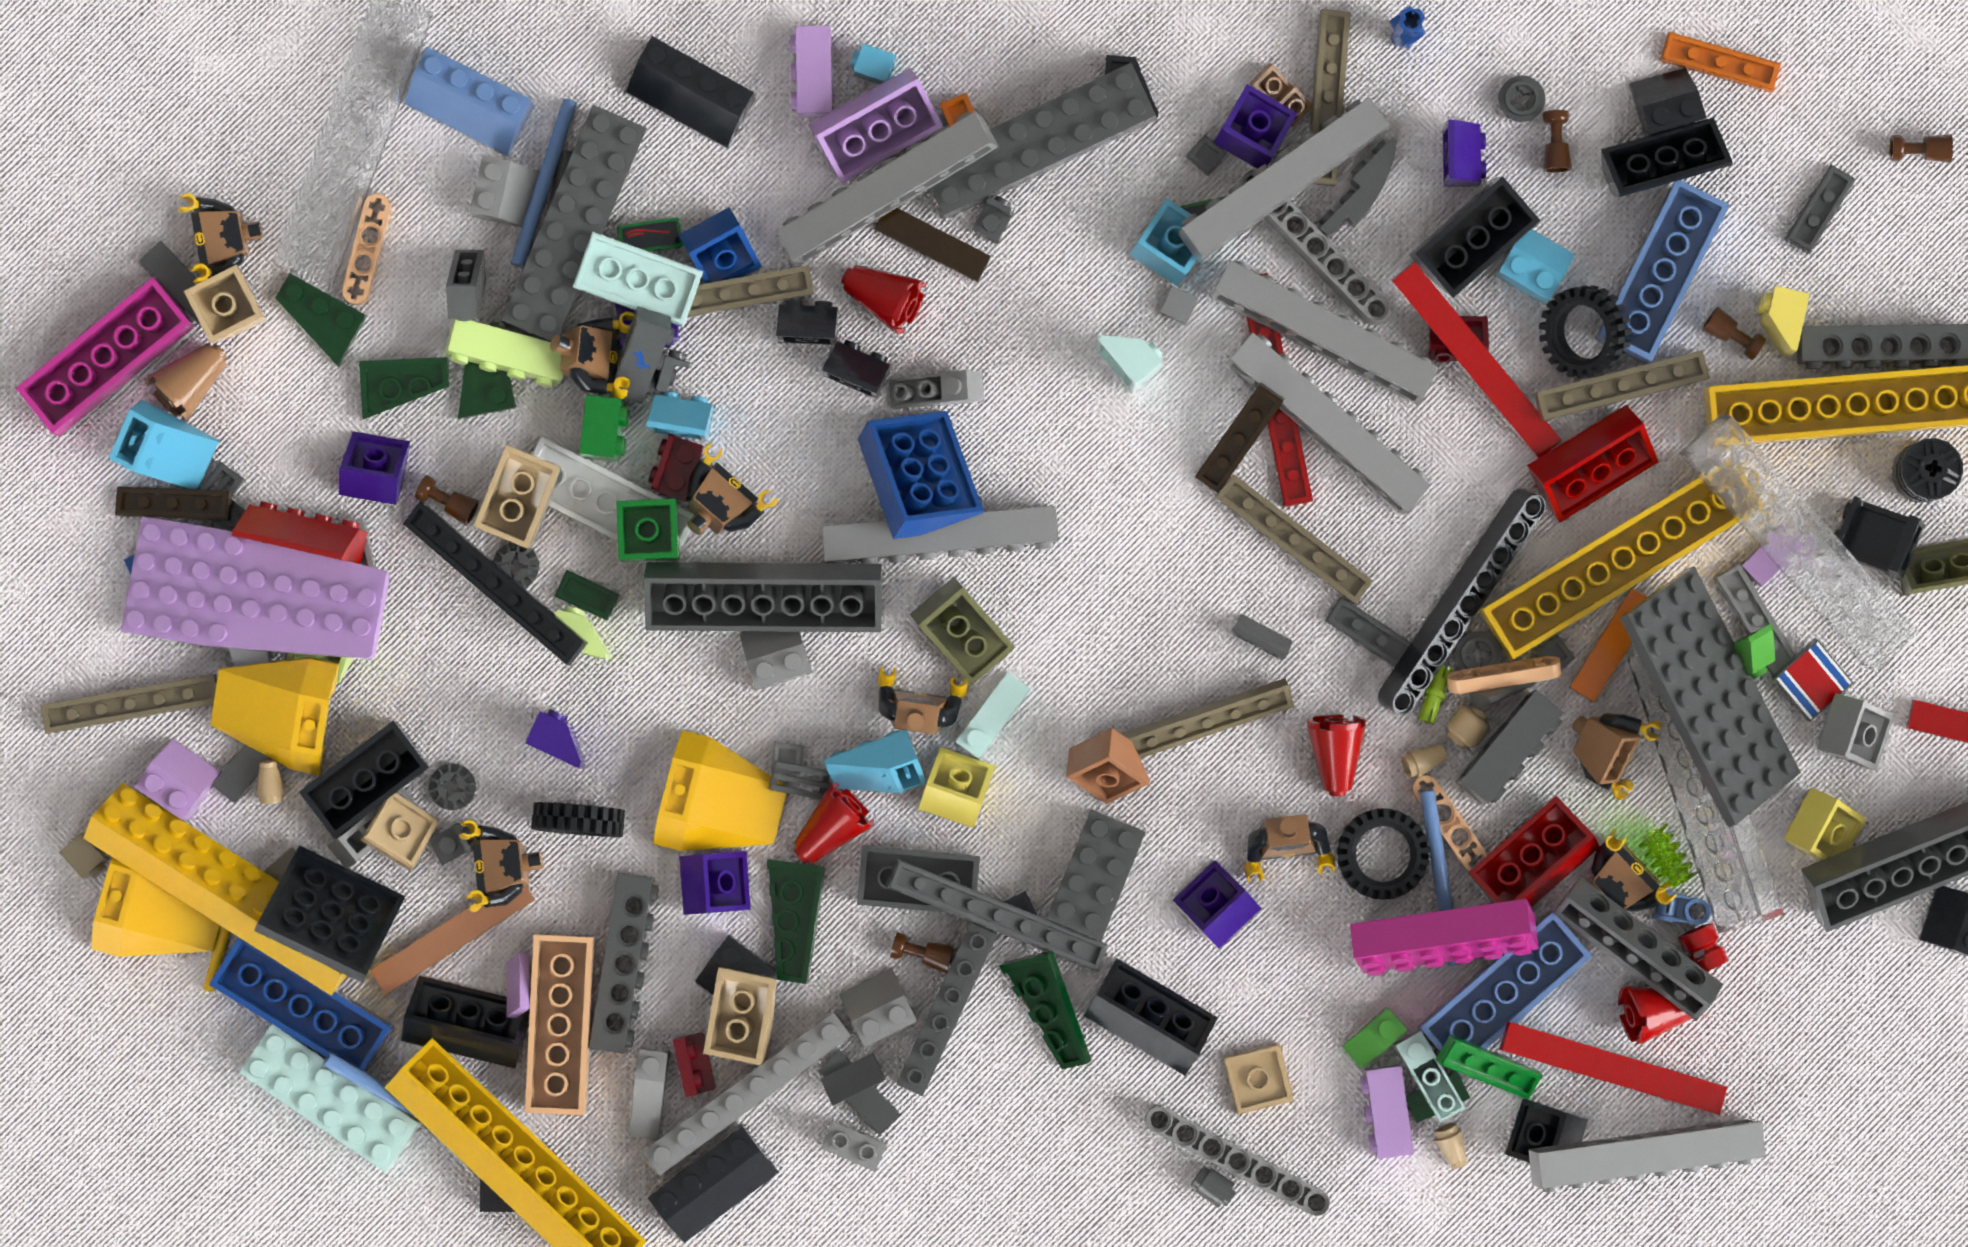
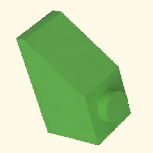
[1733,624,1775,680]
[1342,1007,1408,1068]

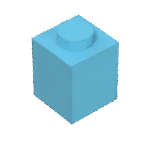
[850,44,896,85]

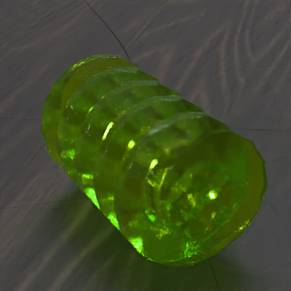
[1638,822,1698,888]

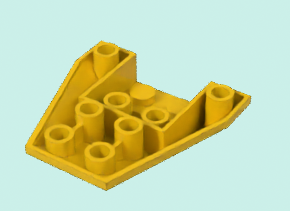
[210,657,340,776]
[653,730,787,851]
[91,857,220,957]

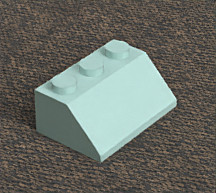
[1095,335,1163,394]

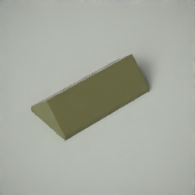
[1900,539,1968,596]

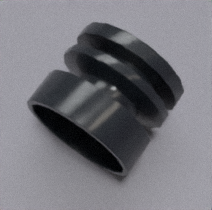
[1892,438,1963,503]

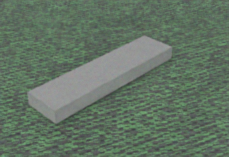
[1713,563,1795,676]

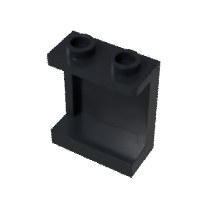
[1831,496,1925,579]

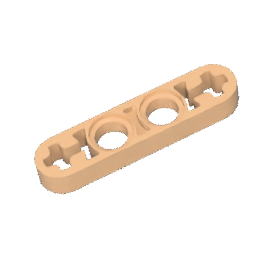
[342,193,392,306]
[1447,656,1562,694]
[1412,775,1488,872]

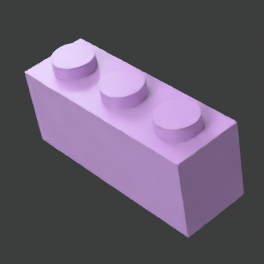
[790,25,833,118]
[1360,1065,1414,1159]

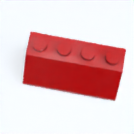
[1527,404,1659,523]
[232,501,368,564]
[1468,796,1600,907]

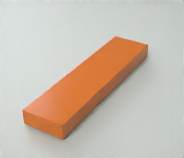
[1660,32,1781,93]
[1569,588,1647,703]

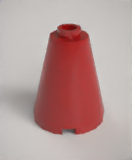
[841,265,926,334]
[1307,714,1366,796]
[794,783,875,863]
[1618,986,1693,1045]

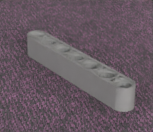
[1241,169,1390,326]
[1145,1105,1330,1216]

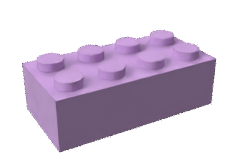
[808,68,943,184]

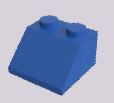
[678,207,762,284]

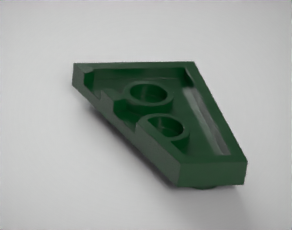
[275,273,367,367]
[458,322,516,420]
[359,357,450,419]

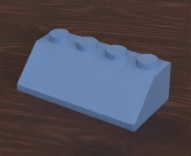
[404,47,535,156]

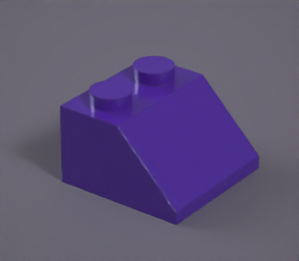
[1213,84,1297,169]
[1442,120,1486,187]
[339,432,410,505]
[525,709,586,769]
[679,851,751,915]
[1173,860,1262,949]

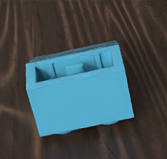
[108,400,219,489]
[823,729,927,794]

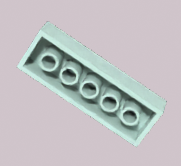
[239,1024,422,1172]

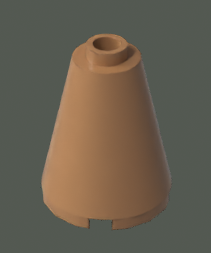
[144,343,227,422]

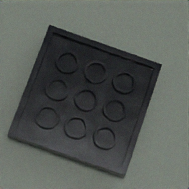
[254,845,406,983]

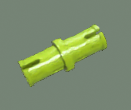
[1417,665,1453,725]

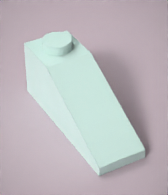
[956,672,1031,760]

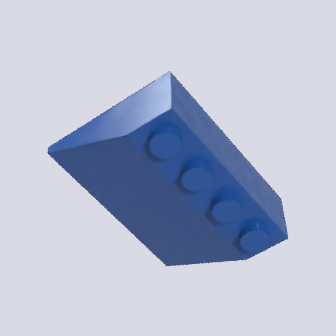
[858,411,984,539]

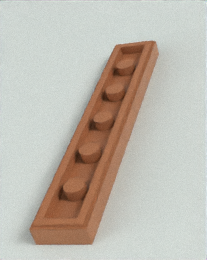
[370,887,536,995]

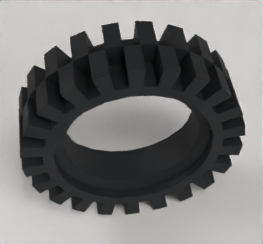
[1539,285,1632,379]
[531,802,625,837]
[1336,808,1430,900]

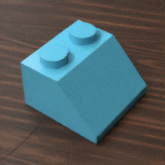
[1129,198,1196,287]
[1495,229,1575,305]
[646,391,714,441]

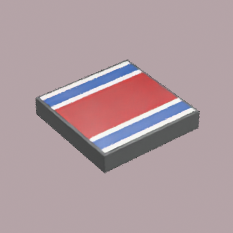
[1771,638,1853,721]

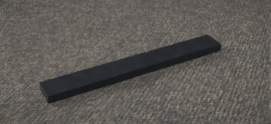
[403,501,588,666]

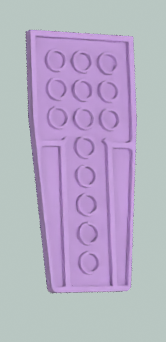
[120,516,390,659]

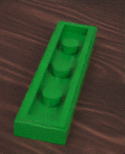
[1435,1035,1543,1100]

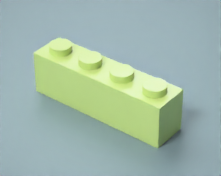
[444,319,564,388]

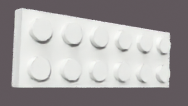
[532,436,694,562]

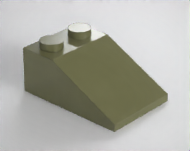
[910,576,1016,686]

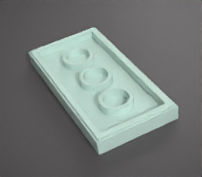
[572,232,703,327]

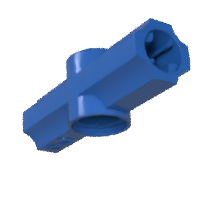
[1389,6,1426,49]

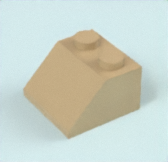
[184,265,267,344]

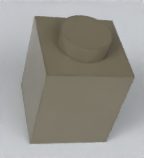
[59,833,110,879]

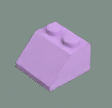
[134,739,221,821]

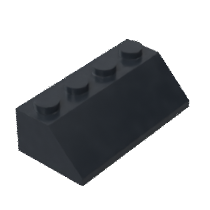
[626,36,756,148]
[1601,117,1733,197]
[1409,176,1541,298]
[299,721,429,839]
[1084,958,1218,1076]
[401,976,530,1069]
[648,1125,779,1243]

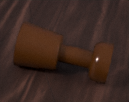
[1543,110,1572,173]
[1889,134,1953,163]
[1702,306,1766,360]
[415,475,479,526]
[890,932,954,974]

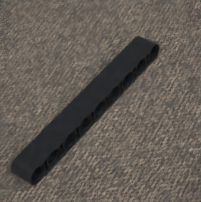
[1378,489,1546,715]

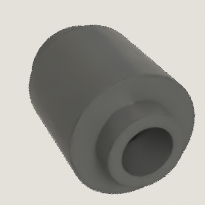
[1191,1166,1236,1208]

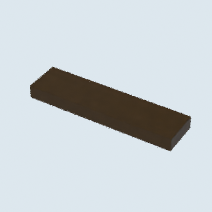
[874,208,991,283]
[1195,383,1285,494]
[115,486,232,521]

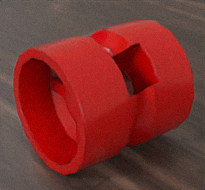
[1677,922,1730,972]

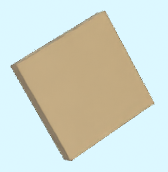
[360,793,440,871]
[1222,1043,1294,1115]

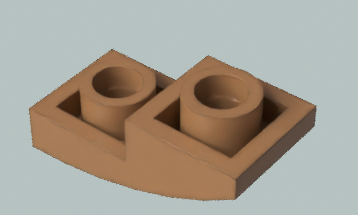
[1249,63,1312,127]

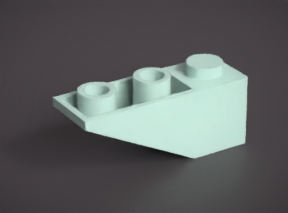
[1393,1030,1466,1123]

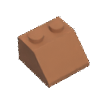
[1066,728,1150,804]

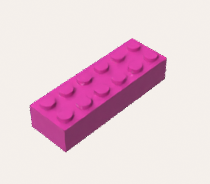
[16,277,196,437]
[1350,899,1539,976]

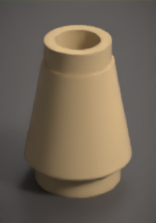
[1401,744,1447,778]
[256,760,286,804]
[1434,1123,1468,1169]

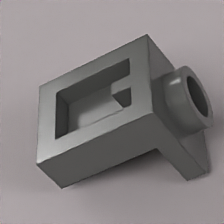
[972,196,1014,244]
[653,349,693,393]
[429,823,475,865]

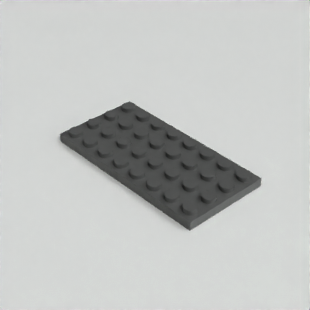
[1619,566,1801,827]

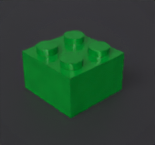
[579,395,630,463]
[616,498,680,562]

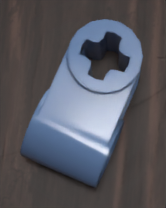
[1652,891,1711,925]

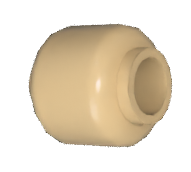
[1446,705,1490,749]

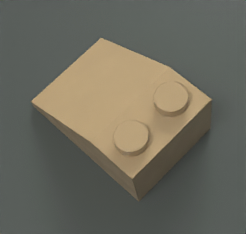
[473,445,561,549]
[703,966,777,1066]

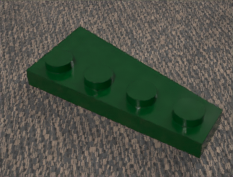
[767,859,826,984]
[999,951,1091,1070]

